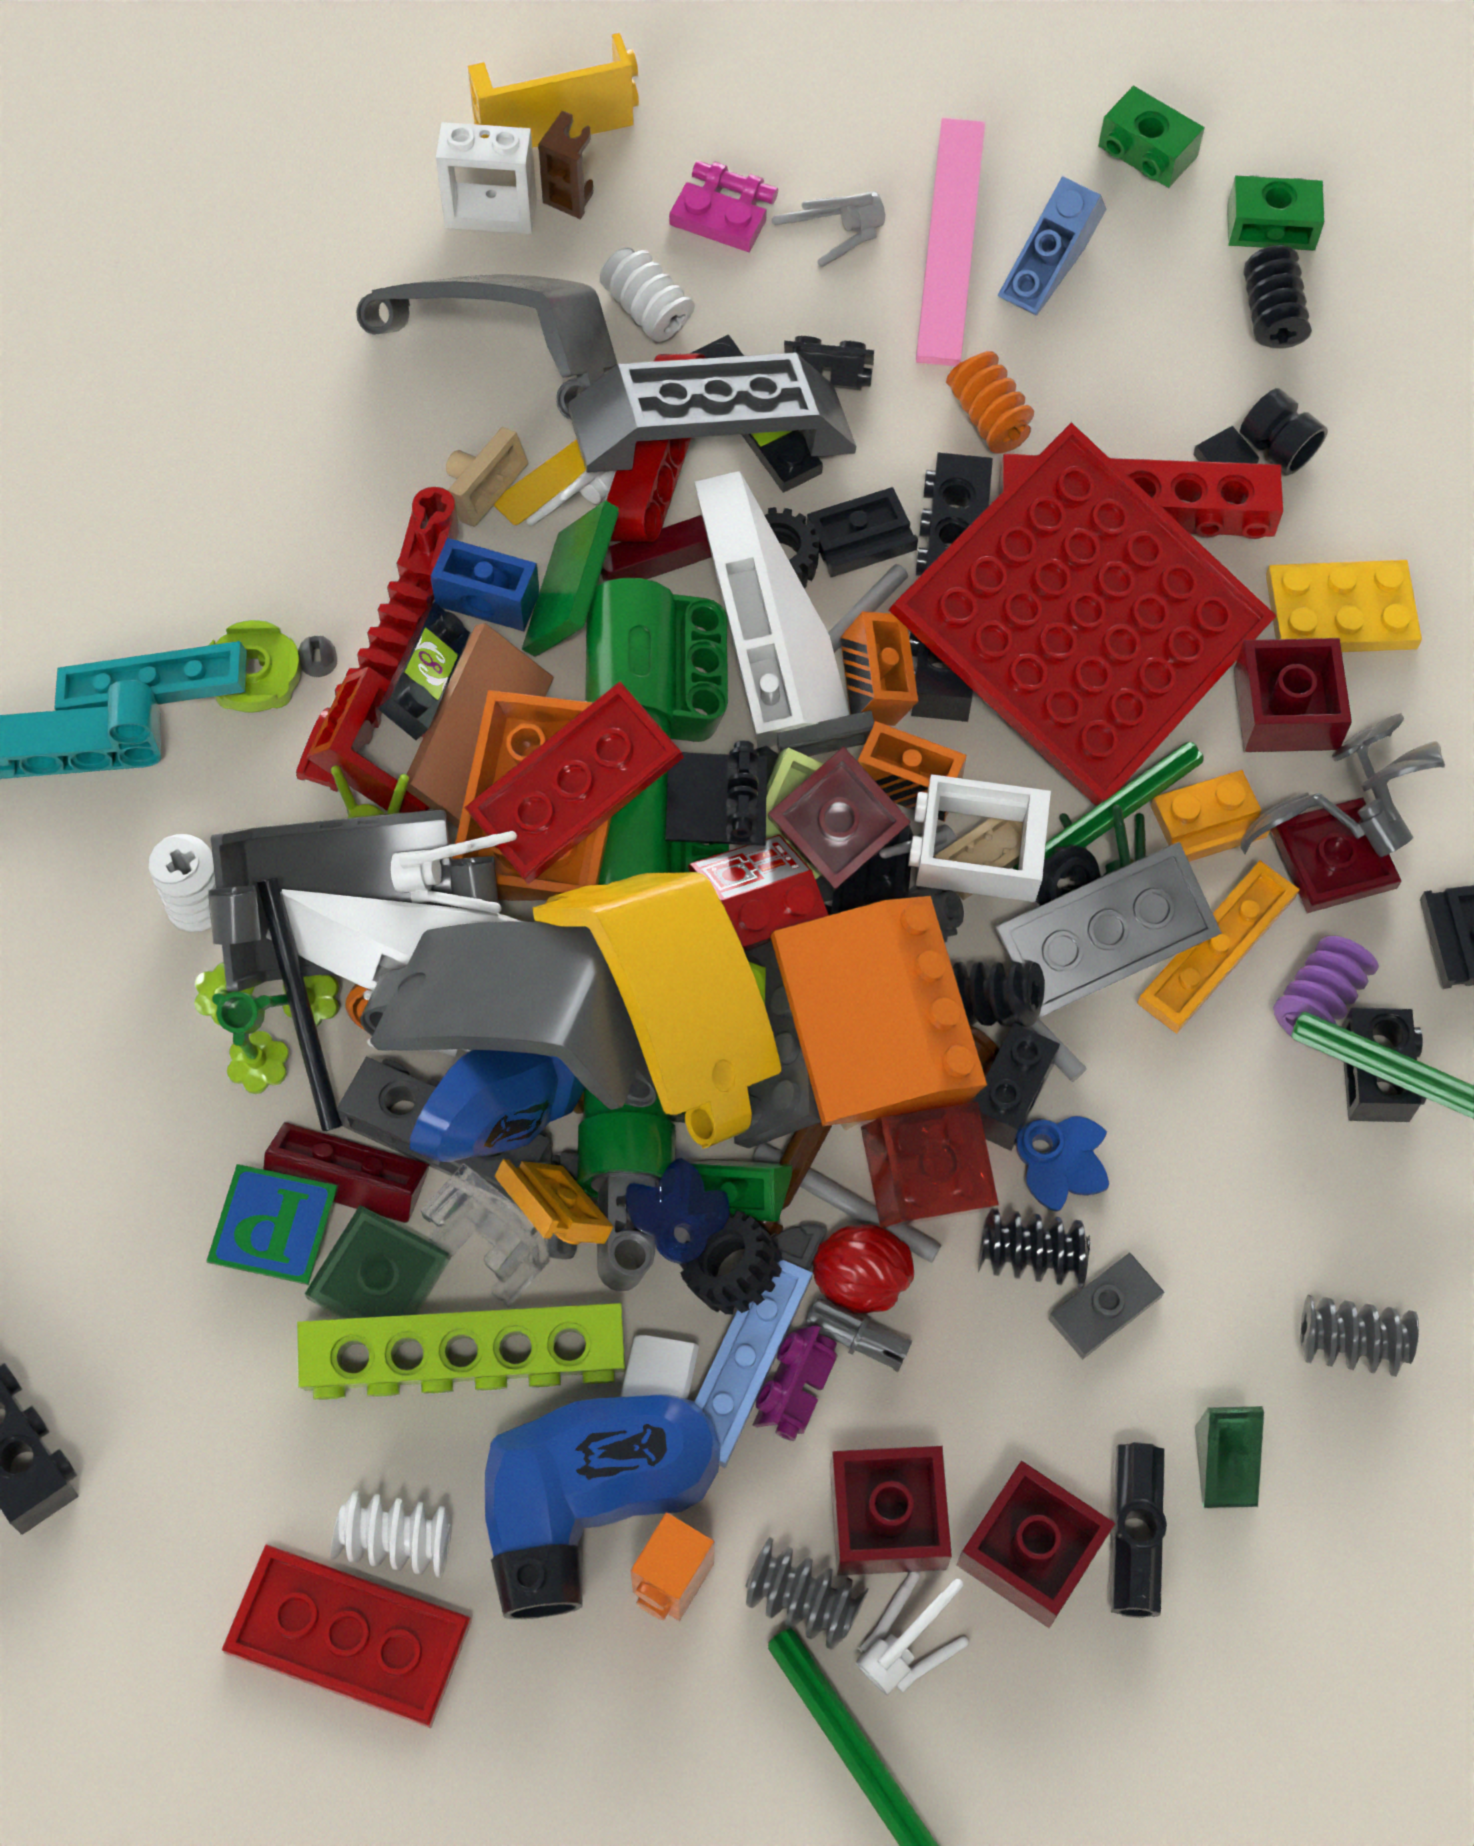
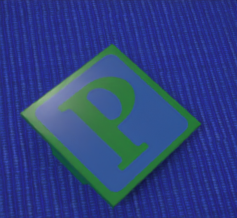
[206,1164,338,1285]

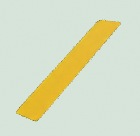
[493,439,586,525]

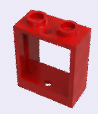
[306,667,430,813]

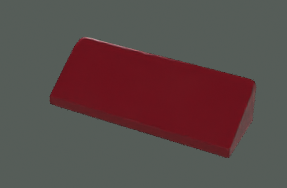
[600,515,712,582]
[263,1122,429,1223]

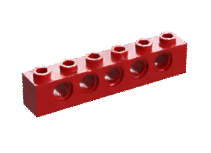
[999,454,1283,539]

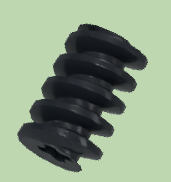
[1243,245,1312,349]
[952,962,1045,1027]
[978,1208,1090,1288]

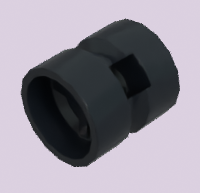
[1239,388,1328,475]

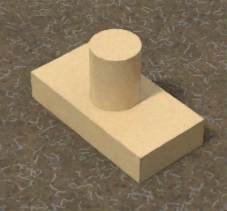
[446,427,528,527]
[934,818,1023,901]

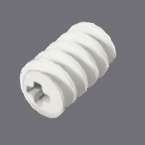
[600,247,695,342]
[148,834,216,932]
[330,1490,452,1578]

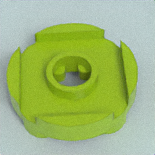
[208,620,301,713]

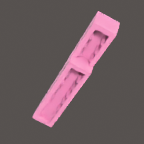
[916,118,985,366]

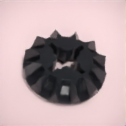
[1035,844,1100,906]

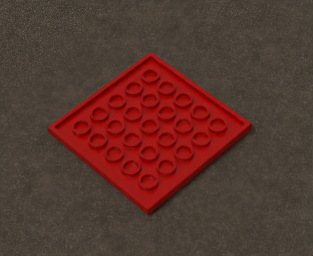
[889,422,1277,807]

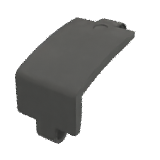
[356,274,617,419]
[208,810,498,992]
[360,921,658,1110]

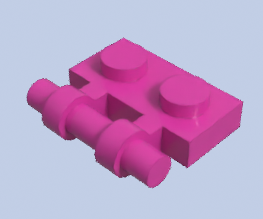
[669,160,778,253]

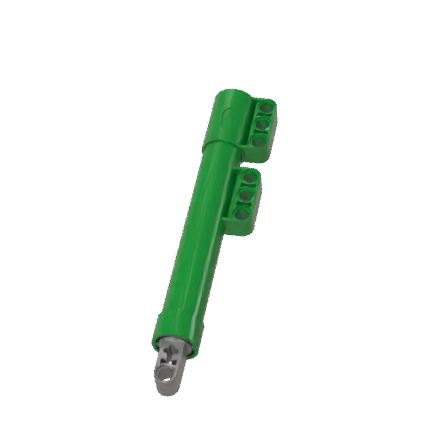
[577,578,729,1292]

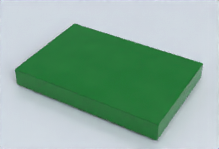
[521,500,619,657]

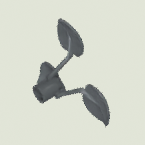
[1241,713,1445,857]

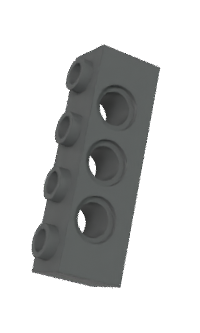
[336,1056,553,1207]

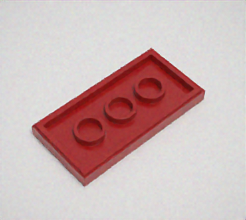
[464,681,684,884]
[221,1544,472,1728]

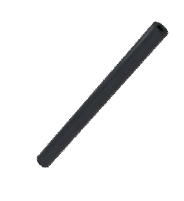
[257,877,342,1131]

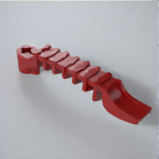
[296,486,459,792]

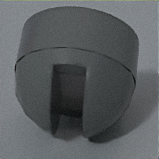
[298,636,338,677]

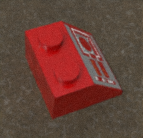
[688,834,829,952]

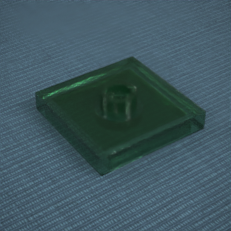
[304,1205,451,1319]

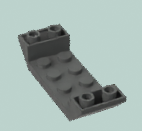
[568,353,857,473]

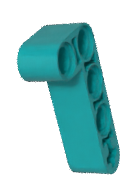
[0,680,161,779]

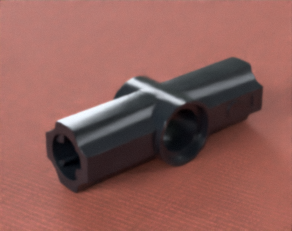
[1110,1442,1167,1618]

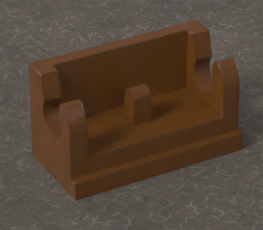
[538,111,594,220]

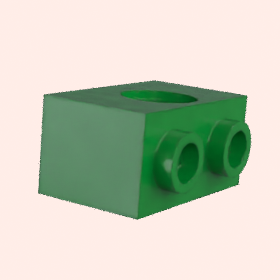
[1098,85,1205,188]
[1227,175,1324,251]

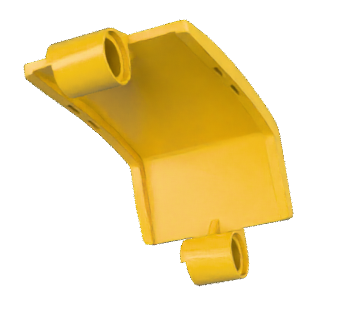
[532,872,782,1149]

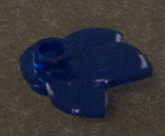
[626,1158,729,1264]

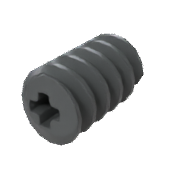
[1300,1295,1419,1377]
[745,1537,869,1650]

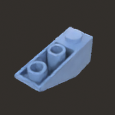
[998,176,1106,316]

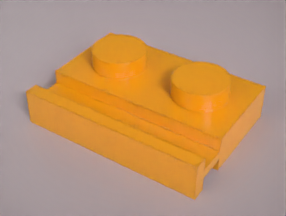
[1150,770,1270,862]
[494,1159,614,1245]

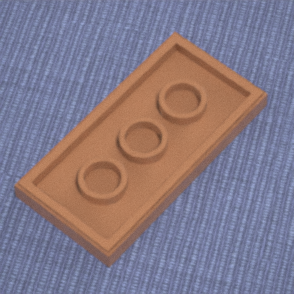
[406,623,554,828]

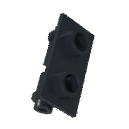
[784,336,875,390]

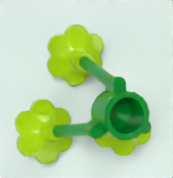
[194,962,339,1094]

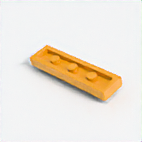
[1137,860,1300,1034]

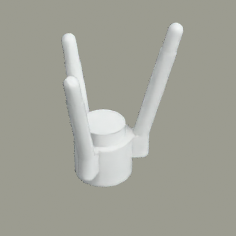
[526,470,616,526]
[391,831,517,913]
[856,1572,969,1695]

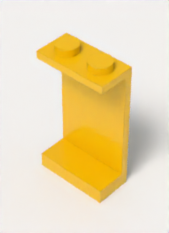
[467,33,639,148]

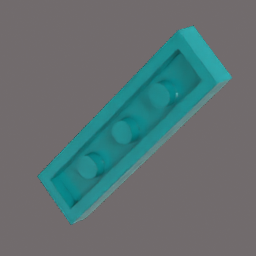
[54,641,247,711]

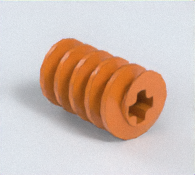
[946,351,1034,453]

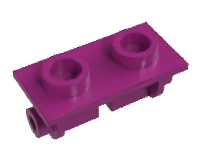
[753,1325,838,1441]

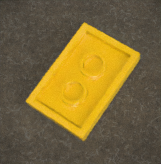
[1266,560,1422,652]

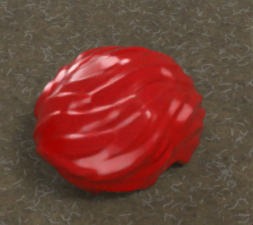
[812,1224,914,1313]

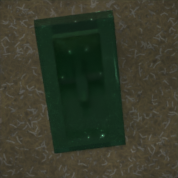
[1195,1406,1264,1508]

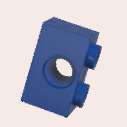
[431,538,540,632]

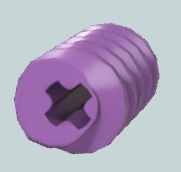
[1273,936,1379,1044]

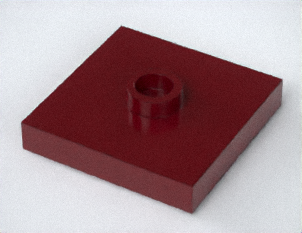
[1270,797,1402,914]

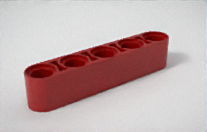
[606,353,706,542]

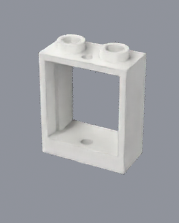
[436,122,537,234]
[908,774,1051,902]

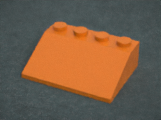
[452,690,612,901]
[770,896,987,1126]

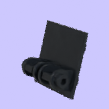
[665,740,767,846]

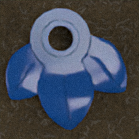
[1016,1116,1109,1212]

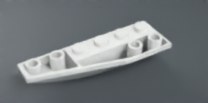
[694,471,849,748]
[266,889,520,991]

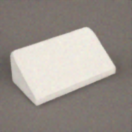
[620,1335,699,1400]

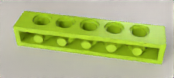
[297,1303,625,1400]

